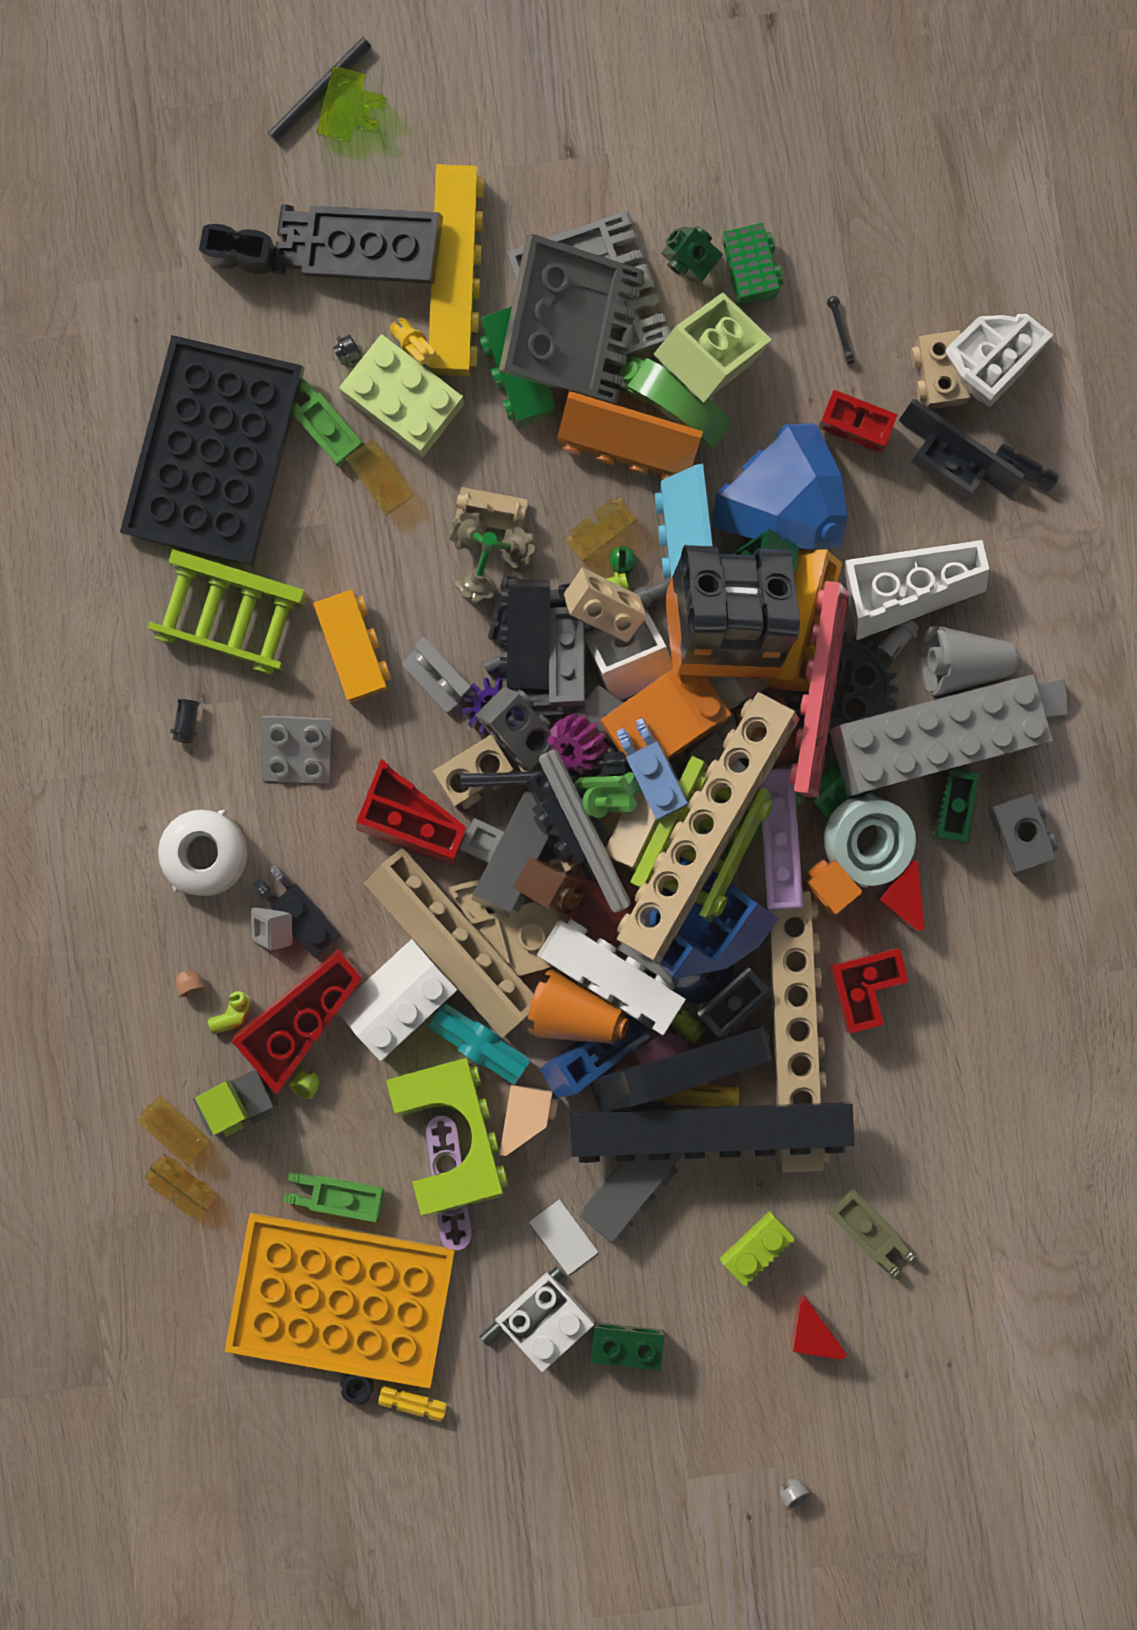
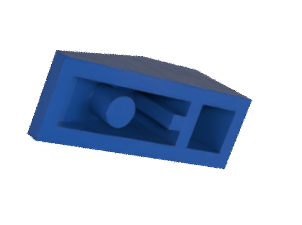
[539,1013,650,1098]

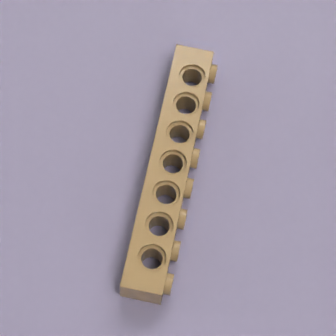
[617,692,799,964]
[767,891,830,1173]

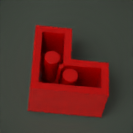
[828,948,909,1033]

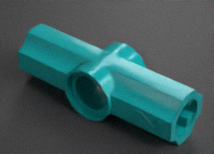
[428,1002,531,1085]

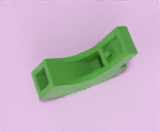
[616,355,733,449]

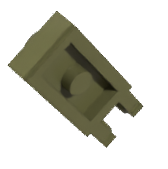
[828,1188,918,1280]

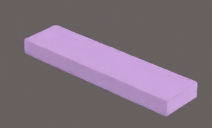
[761,768,803,910]

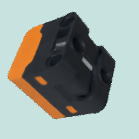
[666,545,800,679]

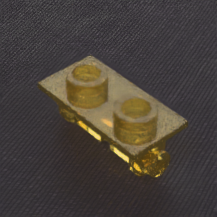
[565,496,638,562]
[137,1095,211,1166]
[144,1154,219,1220]

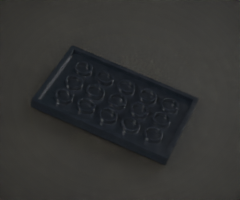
[120,335,305,566]

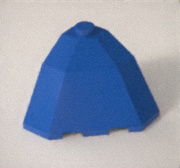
[712,423,847,549]
[650,857,779,979]

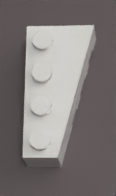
[844,540,989,640]
[536,919,686,1035]

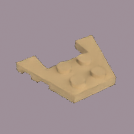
[449,858,579,976]

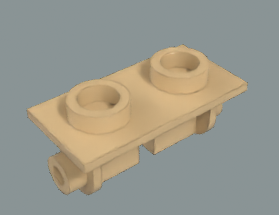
[455,487,528,531]

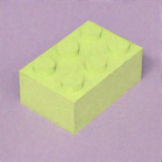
[654,293,772,403]
[339,334,464,458]

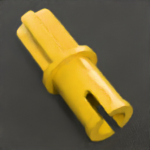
[390,318,436,366]

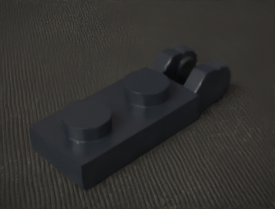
[254,864,341,958]

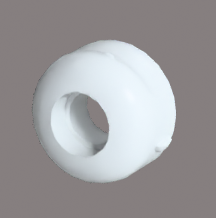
[158,809,248,896]

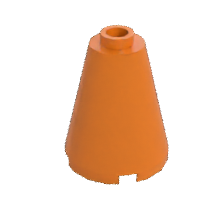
[528,969,629,1044]

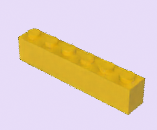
[428,164,484,377]

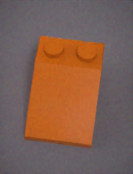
[599,669,732,766]

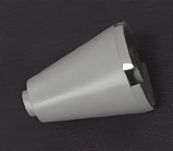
[920,626,1021,695]

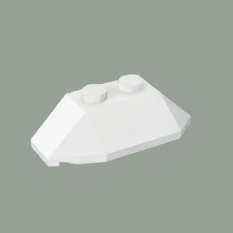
[945,314,1053,408]

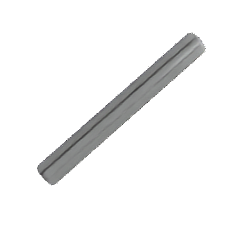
[539,750,631,912]

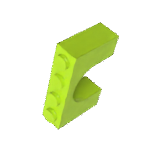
[386,1058,509,1218]

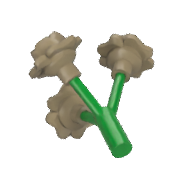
[448,511,537,604]

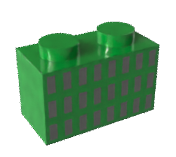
[721,222,783,306]

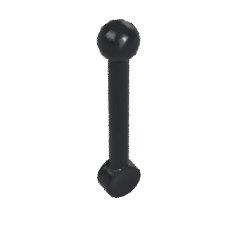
[827,296,854,365]

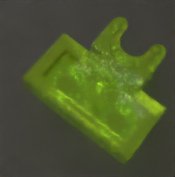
[316,66,387,143]

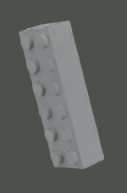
[829,674,1053,797]

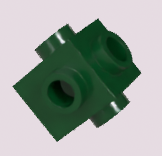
[661,226,723,281]

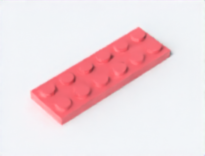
[790,581,850,798]

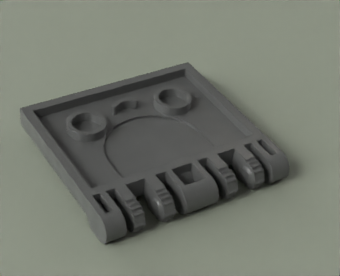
[499,234,645,406]

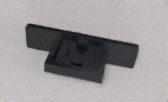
[899,399,1026,501]

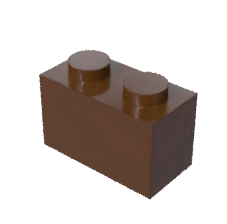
[513,857,586,915]

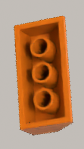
[557,391,703,480]

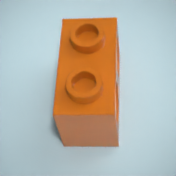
[803,859,862,915]

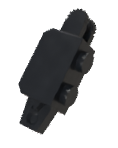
[526,770,609,882]

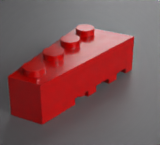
[231,948,362,1094]

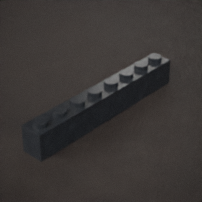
[570,1102,855,1163]

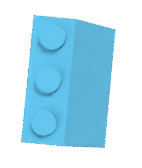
[654,464,712,581]

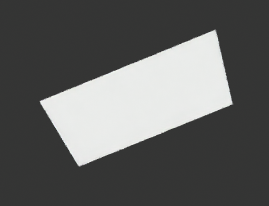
[529,1199,598,1275]

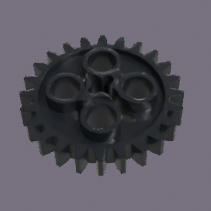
[787,632,899,743]

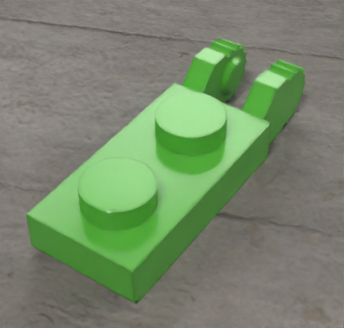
[293,378,364,468]
[284,1172,385,1223]

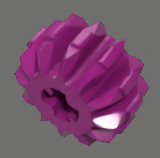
[547,713,608,775]

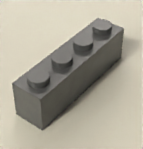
[472,786,554,918]
[579,1106,684,1243]

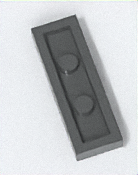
[549,607,586,708]

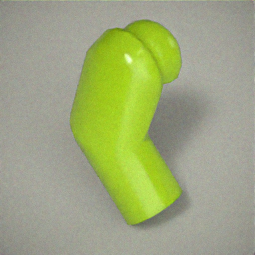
[208,991,251,1035]

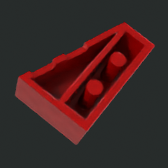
[356,759,466,866]

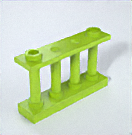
[147,549,307,675]
[630,756,773,922]

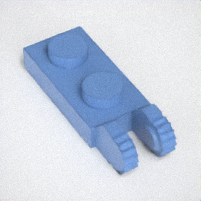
[617,718,689,821]

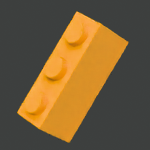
[313,589,392,703]

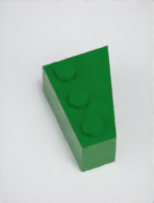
[479,306,556,428]

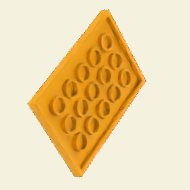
[224,1212,455,1388]

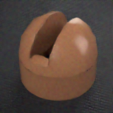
[175,970,205,998]

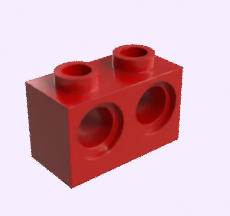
[818,389,898,454]

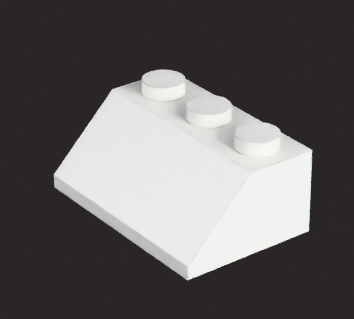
[338,939,458,1061]

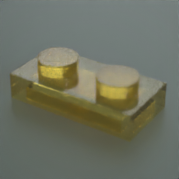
[346,439,414,515]

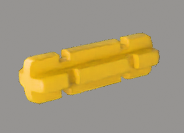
[378,1386,447,1422]

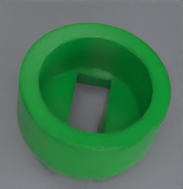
[608,546,636,574]

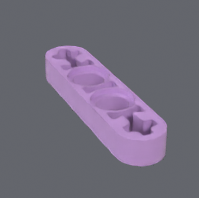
[426,1115,472,1251]

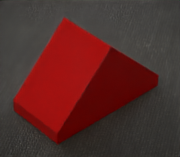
[876,861,924,931]
[790,1295,848,1360]

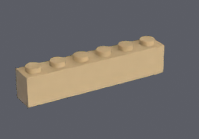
[364,847,534,1038]

